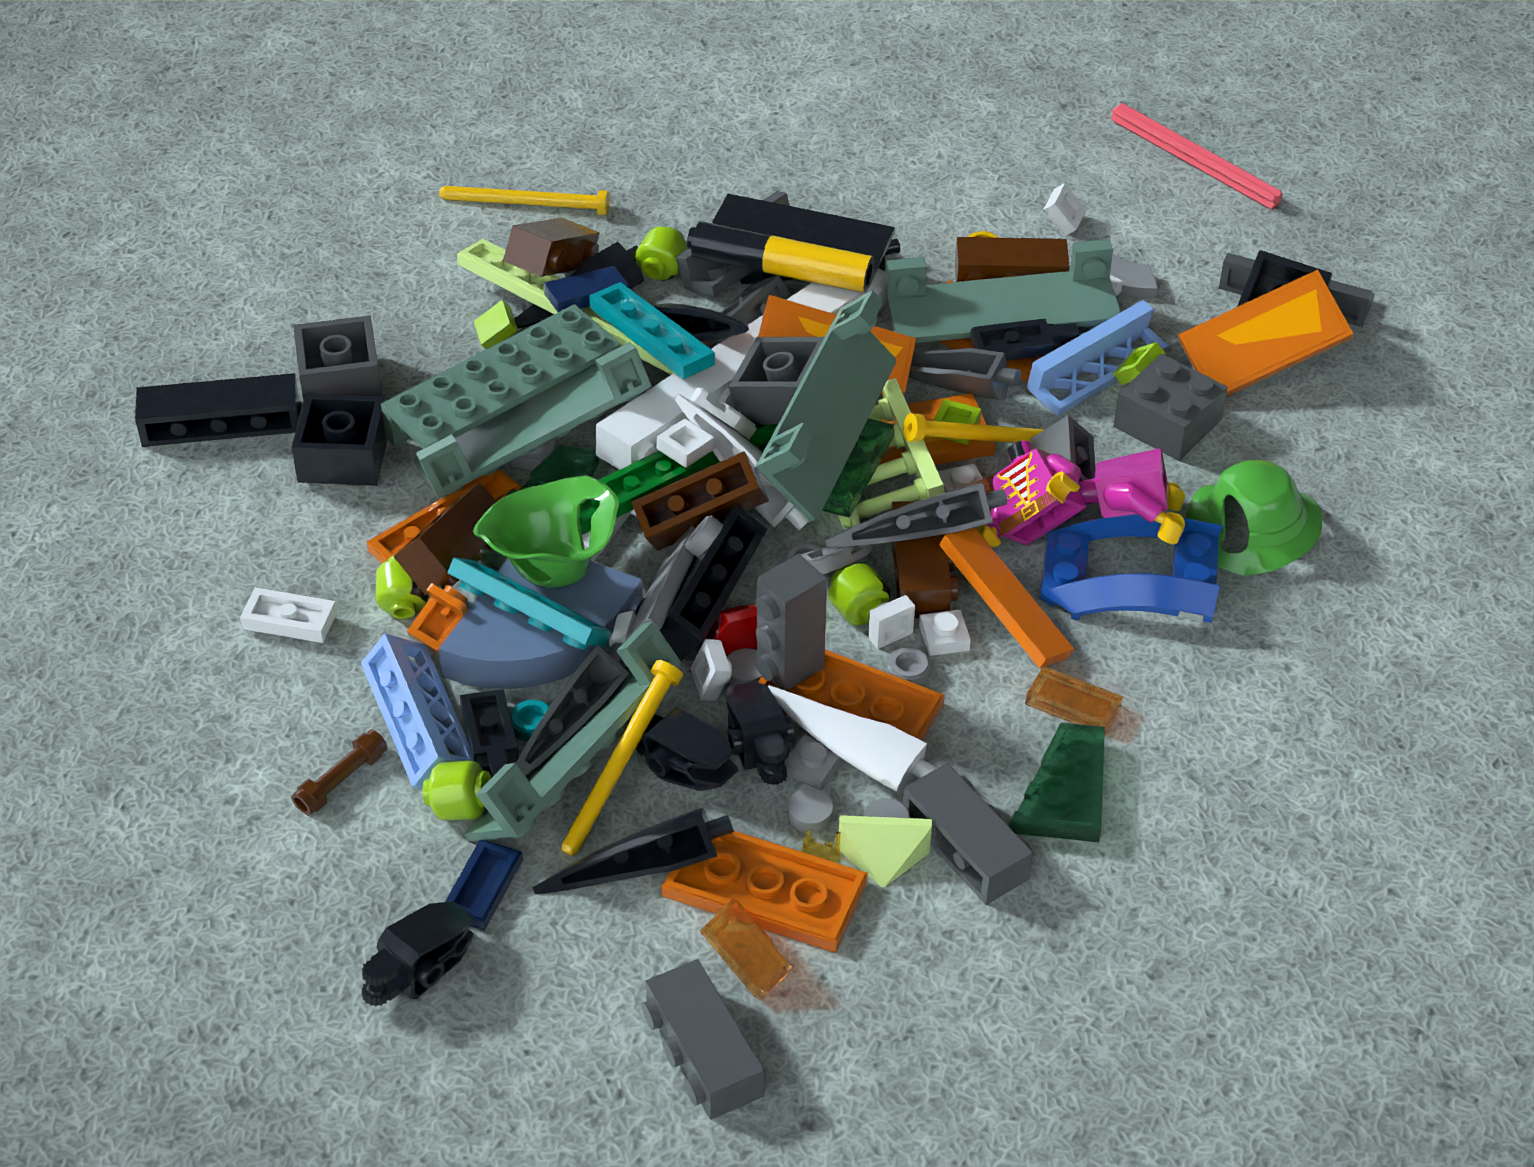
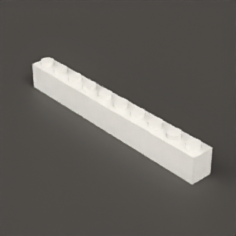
[596,268,887,470]

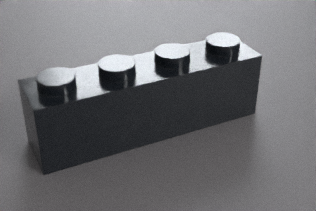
[135,373,300,447]
[659,504,768,661]

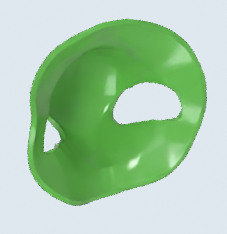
[1187,460,1322,576]
[473,475,619,588]

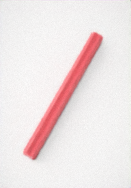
[1111,103,1283,209]

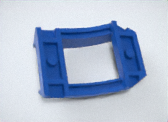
[1039,514,1223,623]

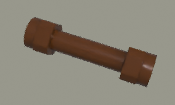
[291,729,388,816]

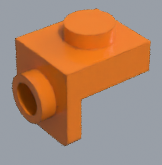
[406,583,469,655]

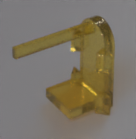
[801,830,841,862]

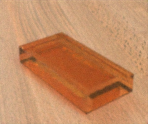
[1025,666,1124,735]
[700,898,795,1000]

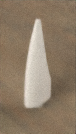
[675,394,810,531]
[768,685,938,793]

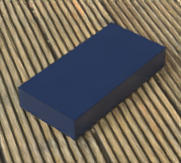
[544,266,629,312]
[445,840,523,931]

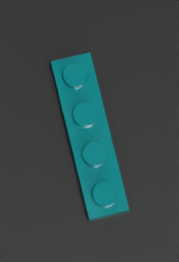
[589,282,715,380]
[447,558,612,650]

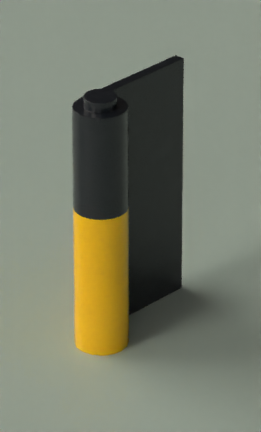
[687,193,895,293]

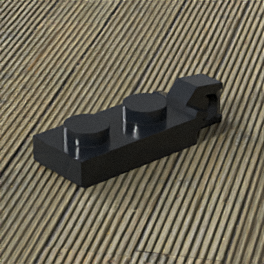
[970,318,1080,361]
[460,689,518,778]

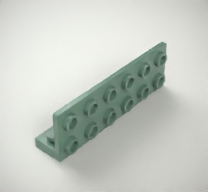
[886,239,1121,344]
[756,290,896,522]
[381,304,620,449]
[413,342,652,498]
[464,622,681,841]

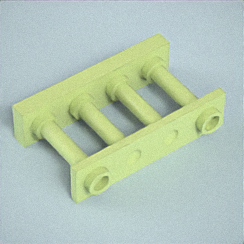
[834,378,945,529]

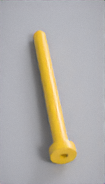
[439,186,610,216]
[903,413,1045,443]
[562,660,683,857]

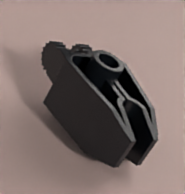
[726,681,795,786]
[628,707,739,791]
[362,902,475,1007]

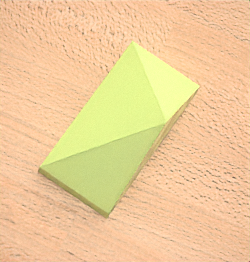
[838,815,932,887]

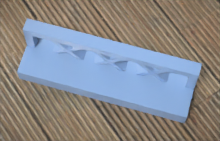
[1026,300,1169,416]
[361,633,473,789]

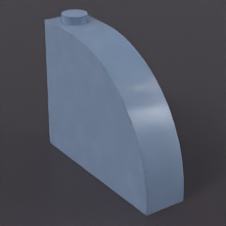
[438,558,645,689]

